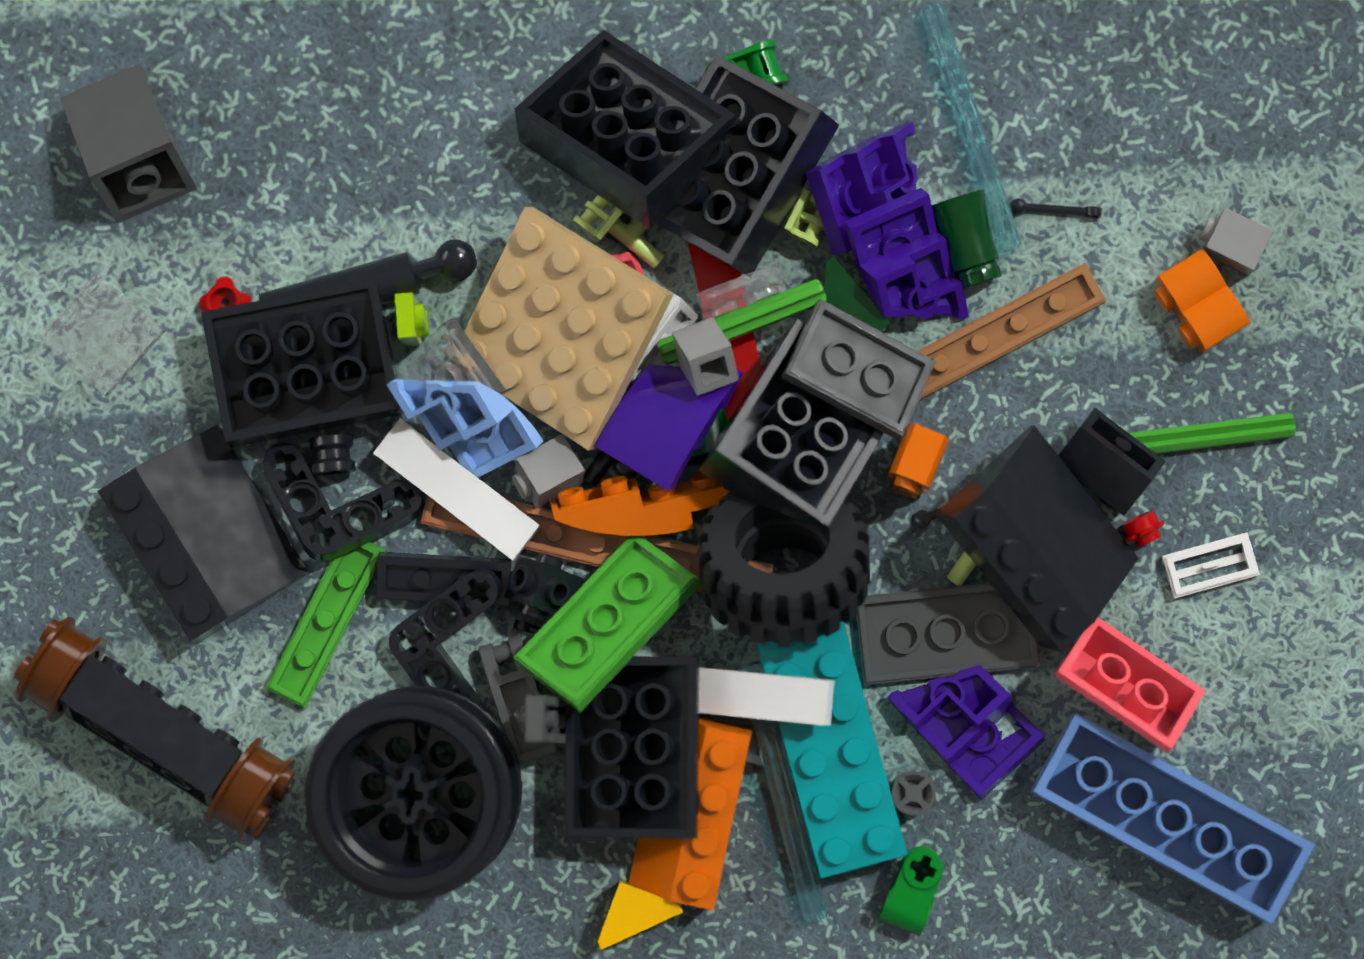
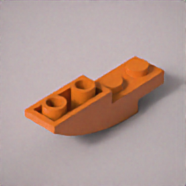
[549,472,729,536]

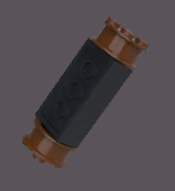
[13,617,296,844]

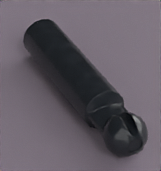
[259,239,477,304]

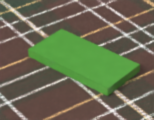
[513,536,701,713]

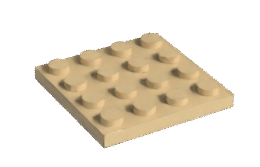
[450,207,674,450]

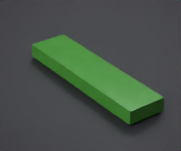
[266,542,387,708]

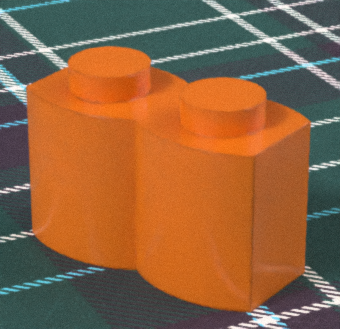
[1153,248,1250,355]
[886,423,950,499]

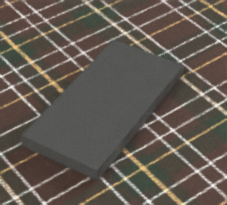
[856,583,1041,685]

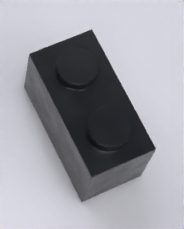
[1058,408,1166,516]

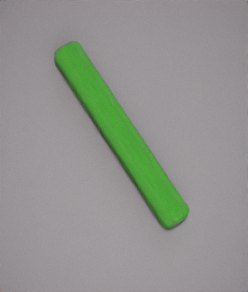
[658,279,827,365]
[1129,413,1296,454]

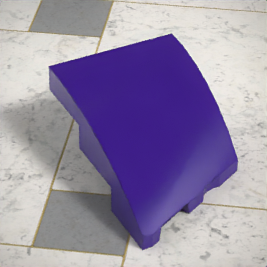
[806,122,917,255]
[844,188,969,319]
[594,364,744,491]
[887,665,1045,800]

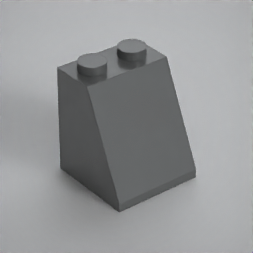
[60,63,197,224]

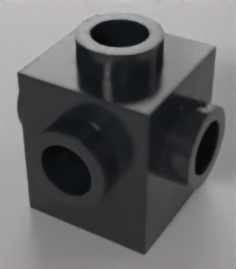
[504,553,584,621]

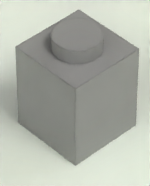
[1199,208,1273,276]
[672,317,739,396]
[512,434,585,509]

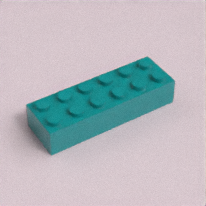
[756,621,908,878]

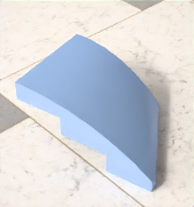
[387,379,543,477]

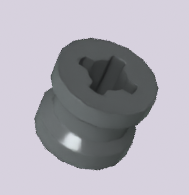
[890,771,936,816]

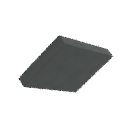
[781,299,936,440]

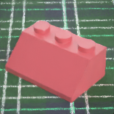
[1055,617,1206,753]

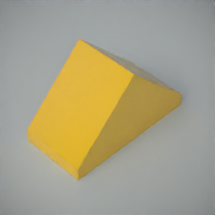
[598,881,683,950]

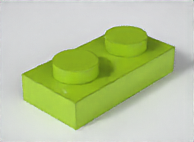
[395,292,430,349]

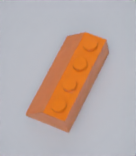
[629,716,752,911]

